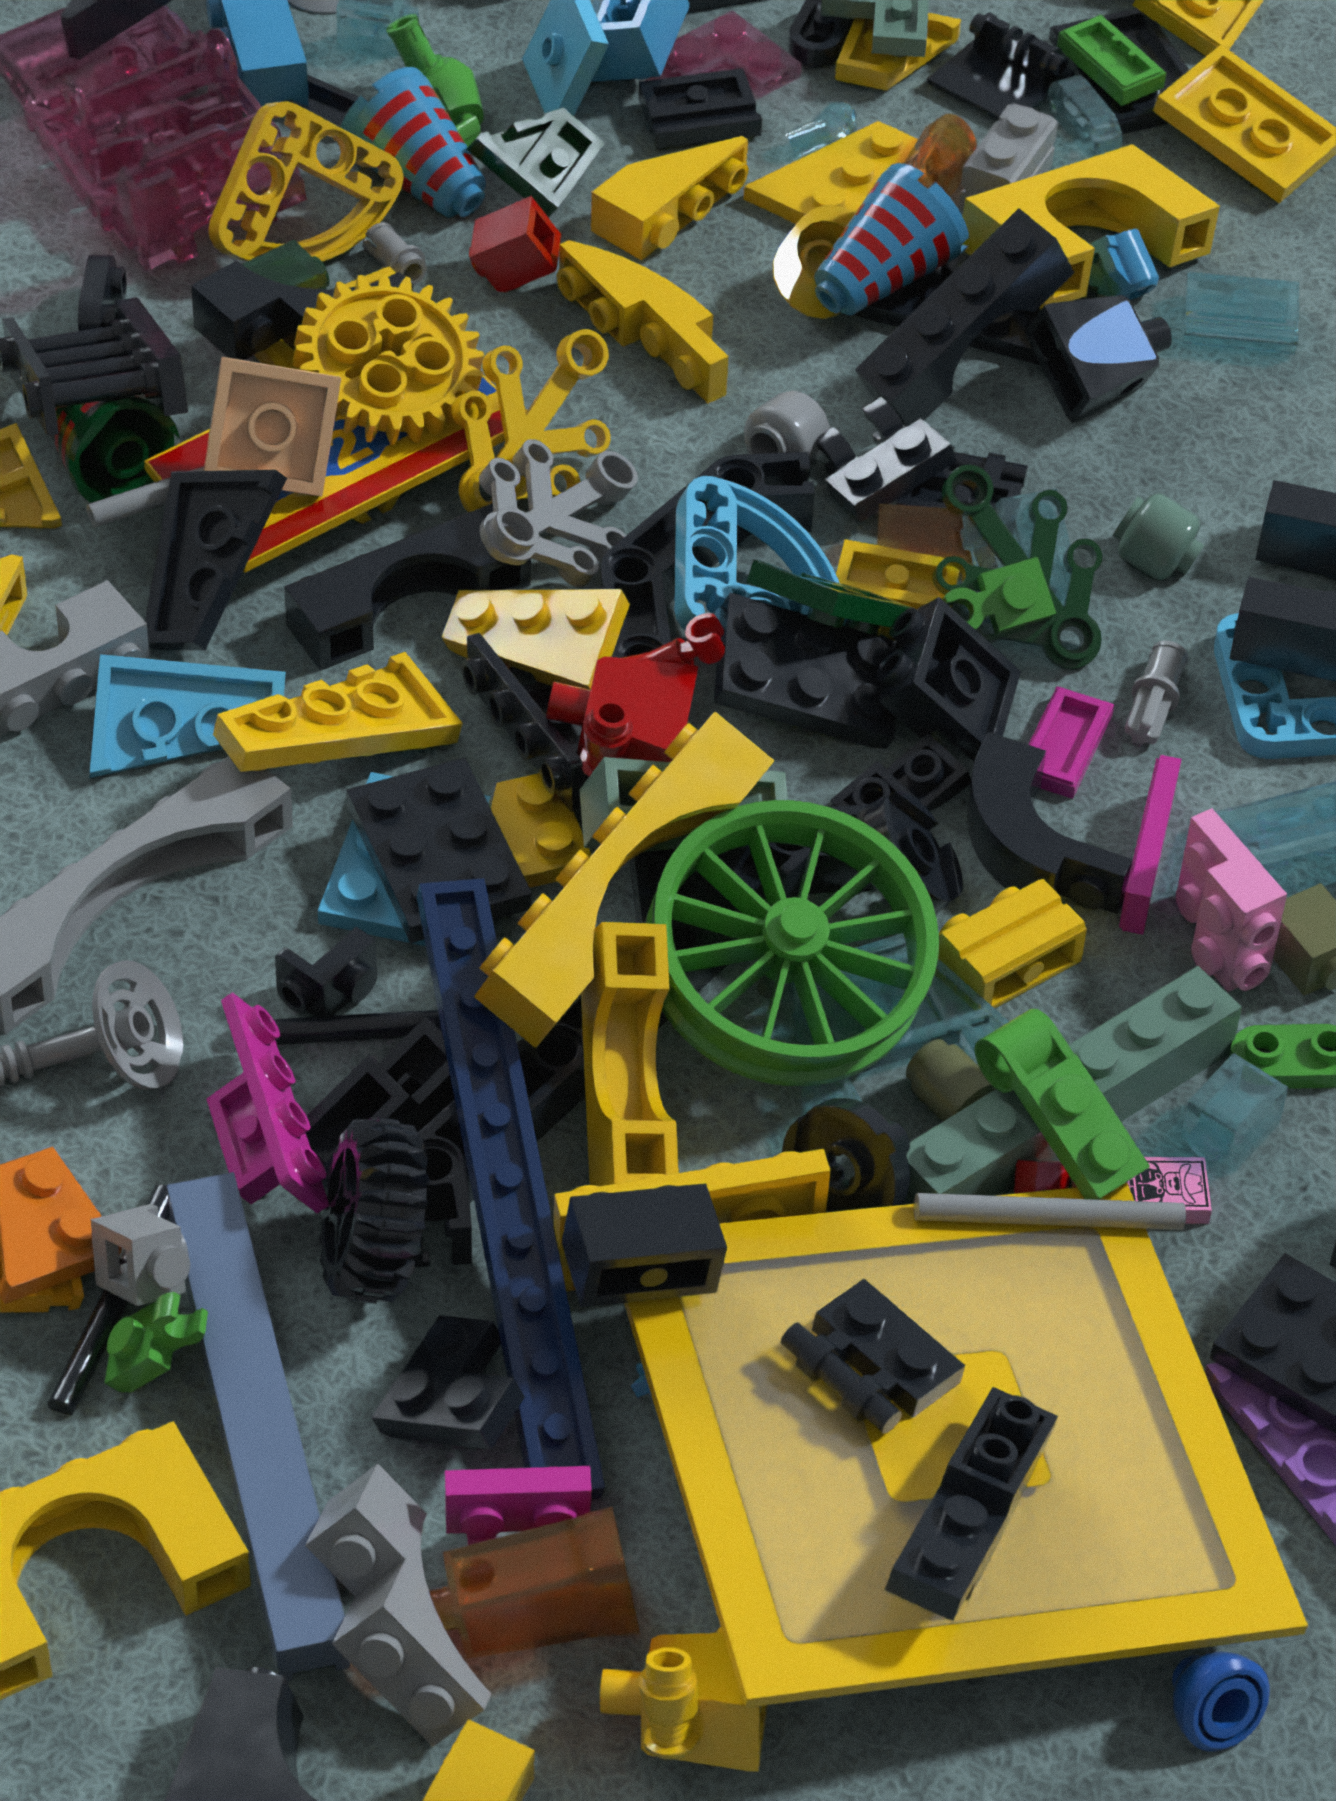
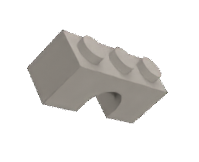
[0,580,150,736]

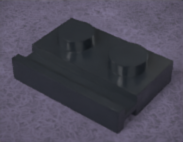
[638,68,762,150]

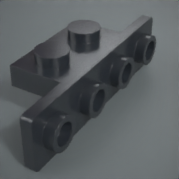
[461,633,583,812]

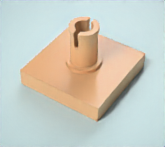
[203,357,341,497]

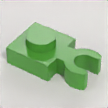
[942,557,1056,635]

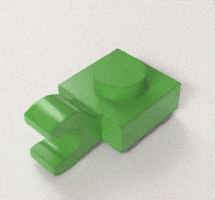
[104,1292,208,1393]

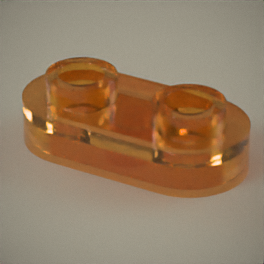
[904,114,977,196]

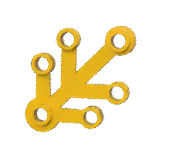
[451,329,611,512]

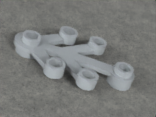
[479,439,638,587]

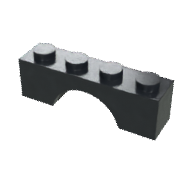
[855,208,1075,427]
[284,503,531,671]

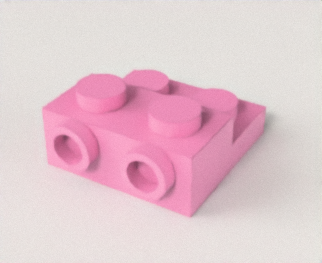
[1176,808,1287,992]

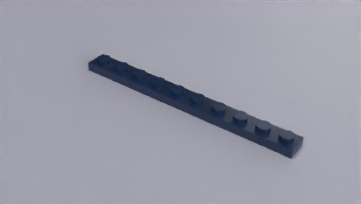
[417,878,605,1500]

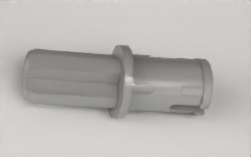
[1124,641,1189,747]

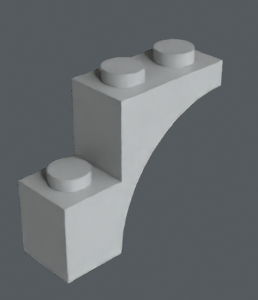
[305,1463,491,1747]

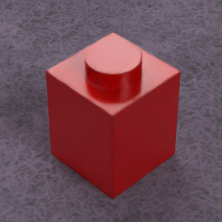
[469,196,561,292]

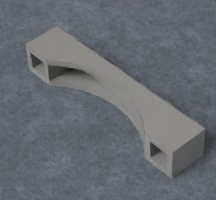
[0,756,293,1034]

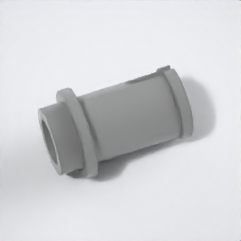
[362,222,427,286]

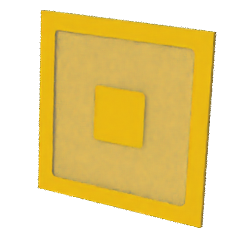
[624,1182,1308,1708]

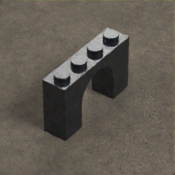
[1229,480,1336,682]

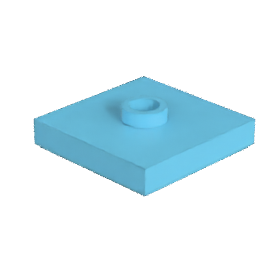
[522,0,609,116]

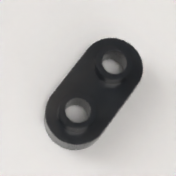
[788,0,854,66]
[78,255,127,331]

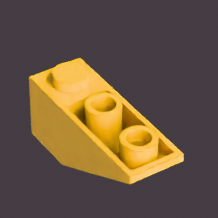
[591,136,749,261]

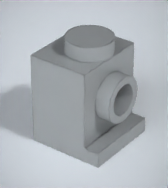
[91,1204,190,1306]

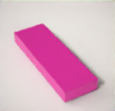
[1119,755,1182,935]

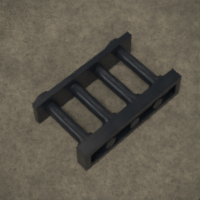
[0,297,188,436]

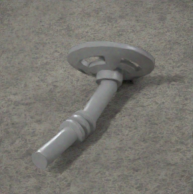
[0,960,183,1090]

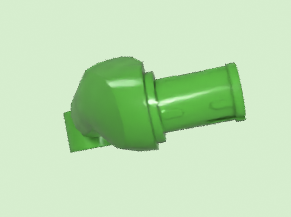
[386,14,484,147]

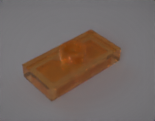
[876,504,998,569]

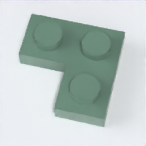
[821,0,929,57]

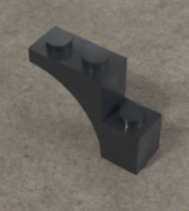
[191,261,414,360]

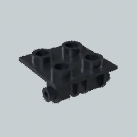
[926,12,1075,120]

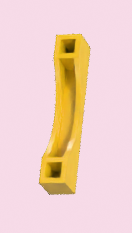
[474,712,775,1048]

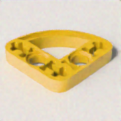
[208,101,404,267]

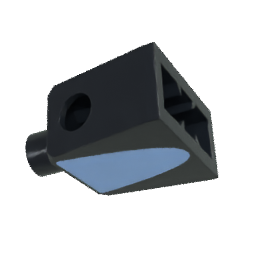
[1025,295,1172,423]

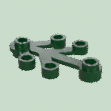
[933,465,1102,669]

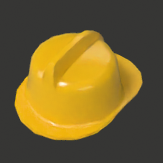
[772,205,855,319]

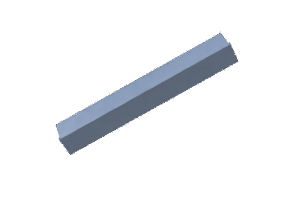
[167,1172,350,1681]

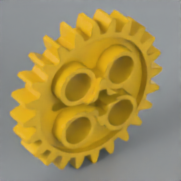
[292,273,484,445]

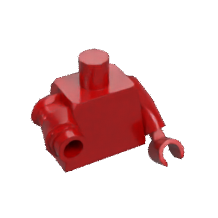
[546,613,725,777]

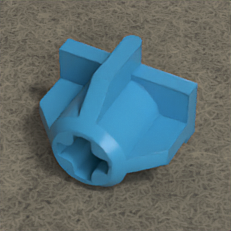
[1089,229,1159,300]

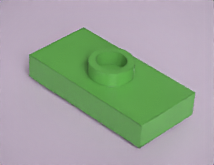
[1057,15,1166,106]

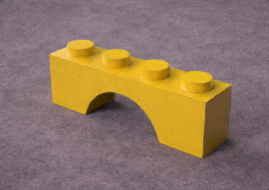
[581,922,679,1186]

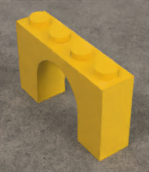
[962,144,1220,309]
[0,1421,251,1700]

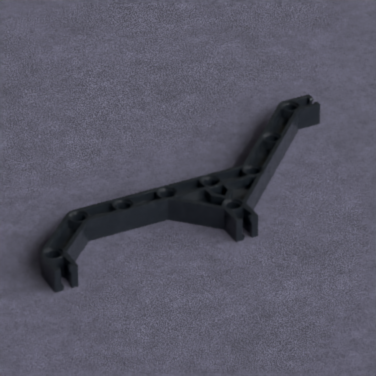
[415,452,870,1267]

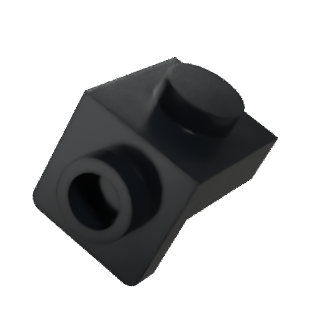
[275,927,377,1017]

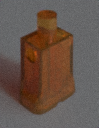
[429,1506,641,1658]

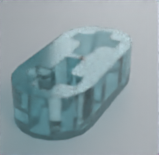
[1048,75,1122,158]

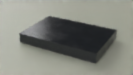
[1049,8,1189,136]

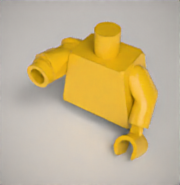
[600,1626,768,1772]

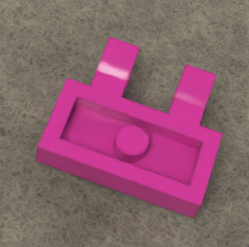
[445,1466,591,1575]

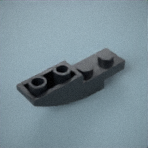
[885,1387,1058,1621]

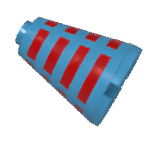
[340,67,486,218]
[814,163,969,315]

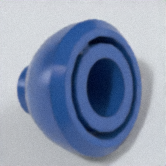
[1172,1651,1270,1752]

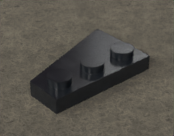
[145,470,287,650]

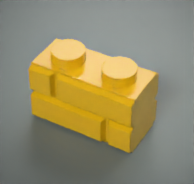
[936,879,1087,1016]

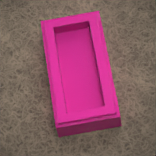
[1028,686,1114,799]

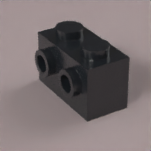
[561,1183,727,1307]

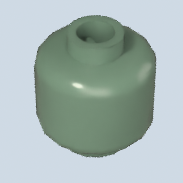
[1112,493,1204,581]

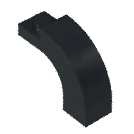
[967,732,1132,914]

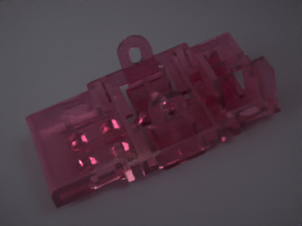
[0,5,307,271]

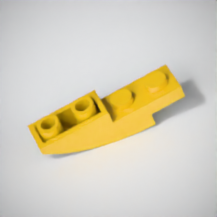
[556,240,729,404]

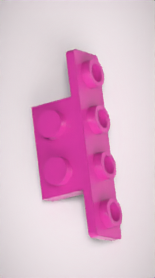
[206,992,329,1214]

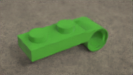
[974,1008,1150,1200]

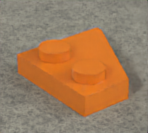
[0,1147,122,1304]

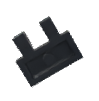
[816,397,957,523]

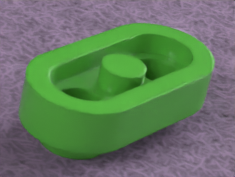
[1228,1024,1336,1089]

